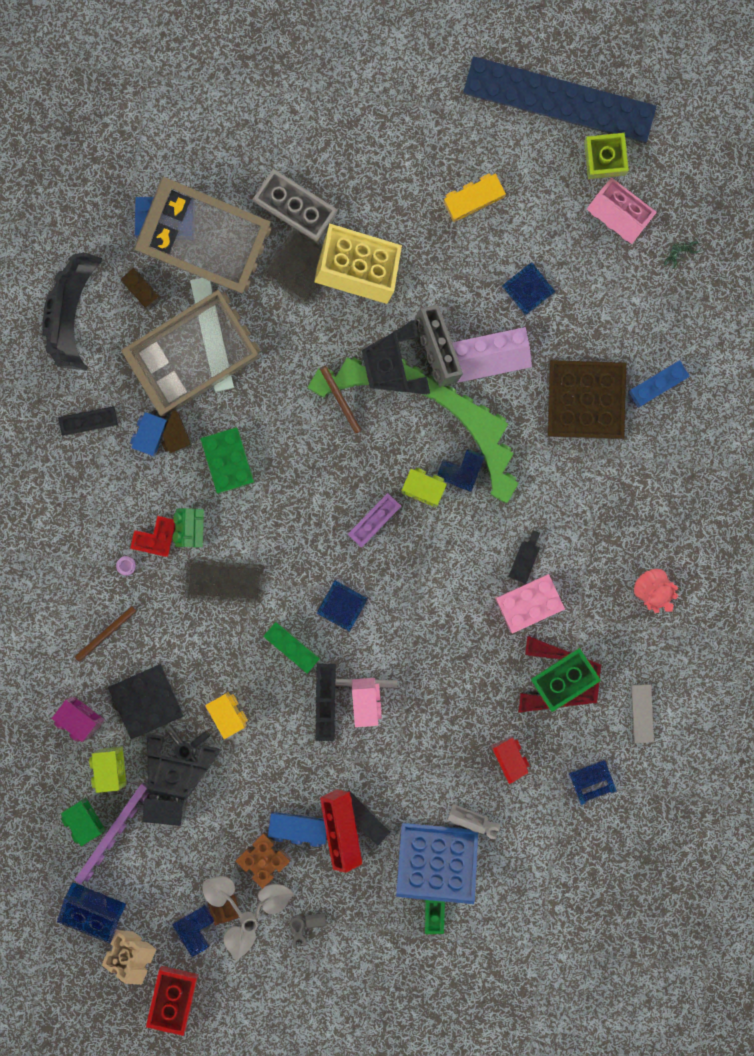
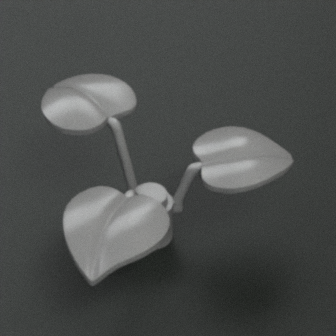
[202,876,294,960]

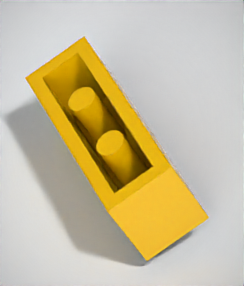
[444,173,506,222]

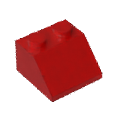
[491,736,530,784]

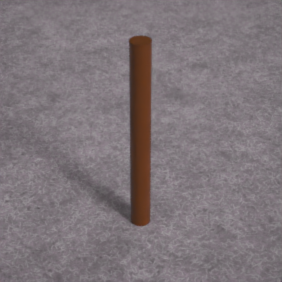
[319,365,361,434]
[74,606,137,662]

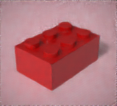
[146,965,199,1036]

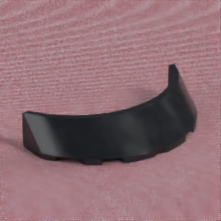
[42,252,102,371]

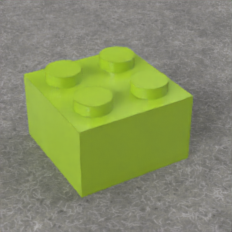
[584,133,629,179]

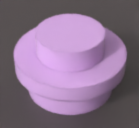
[116,556,136,575]

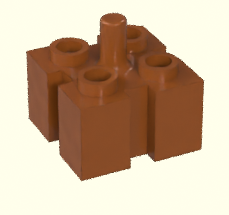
[236,831,291,889]

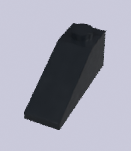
[348,790,391,846]

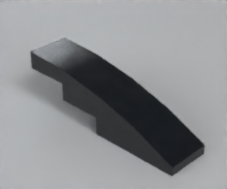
[315,663,336,741]

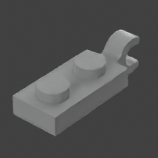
[448,804,500,839]

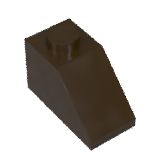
[161,410,193,455]

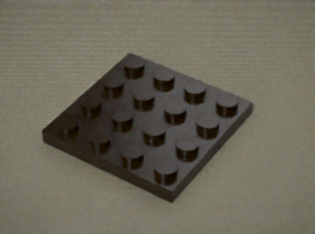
[547,360,627,439]

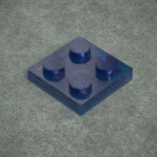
[317,580,368,632]

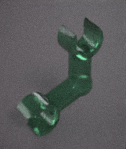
[664,241,699,269]

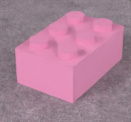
[495,574,565,633]

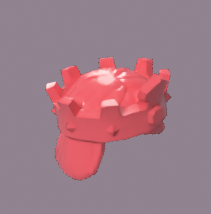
[634,569,678,613]

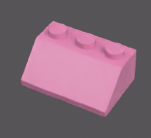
[587,178,657,244]

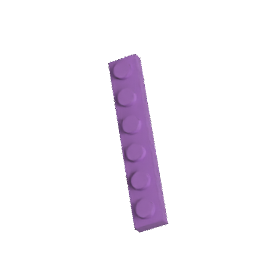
[75,783,149,885]

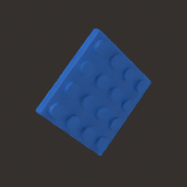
[396,823,478,904]

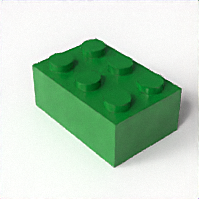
[200,427,255,495]
[531,647,601,712]

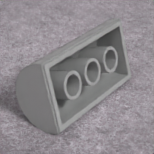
[252,169,338,242]

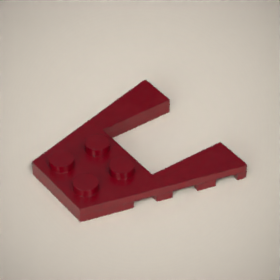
[518,636,602,713]

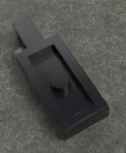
[508,530,541,584]

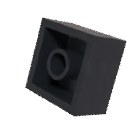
[142,793,187,826]

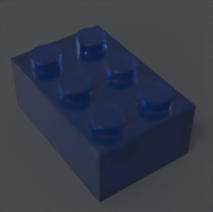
[57,882,126,944]

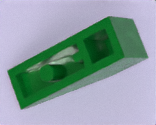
[424,900,445,934]

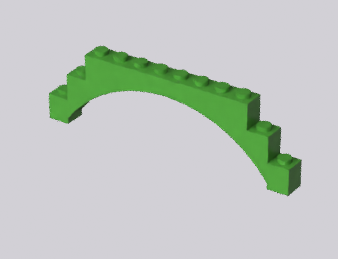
[308,357,519,504]

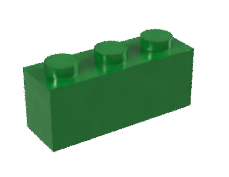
[263,621,320,674]

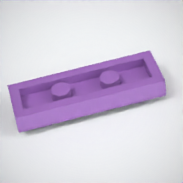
[348,493,401,548]

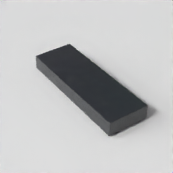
[58,406,119,436]

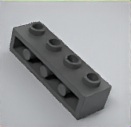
[414,305,463,387]

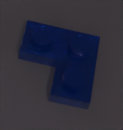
[437,449,485,492]
[172,905,215,957]

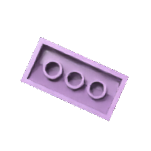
[452,327,532,383]

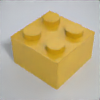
[205,692,248,739]

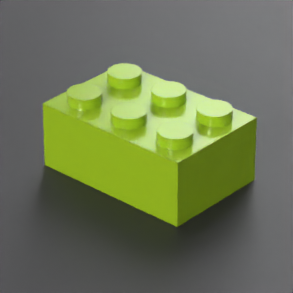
[401,467,447,508]
[89,746,127,793]

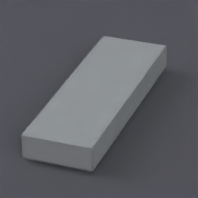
[631,684,654,743]

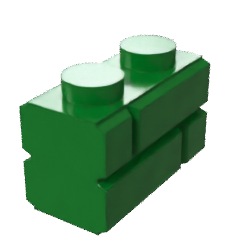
[173,508,204,548]

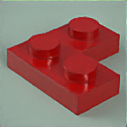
[130,516,176,557]

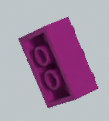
[51,696,105,742]

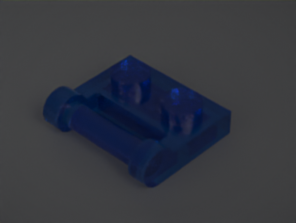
[568,759,617,805]

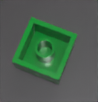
[60,797,106,846]

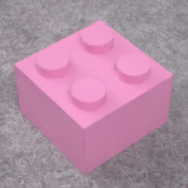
[352,678,382,727]

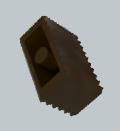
[120,268,161,311]

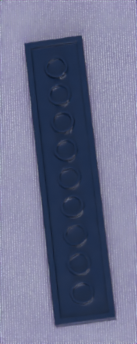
[463,56,657,143]

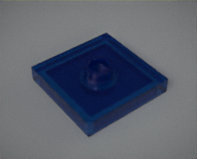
[502,262,555,316]

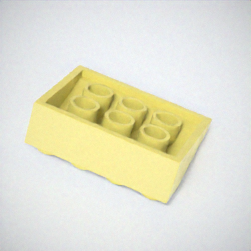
[314,223,402,304]

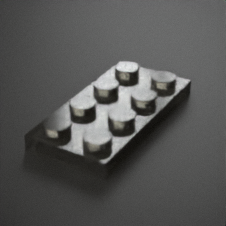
[184,560,264,603]

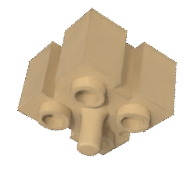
[102,930,156,984]

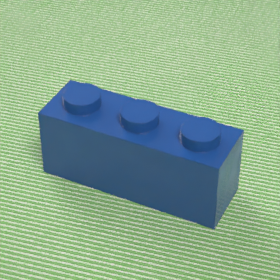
[628,360,690,408]
[268,812,327,847]

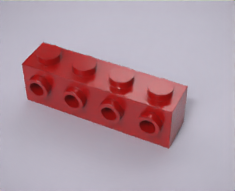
[320,789,362,873]

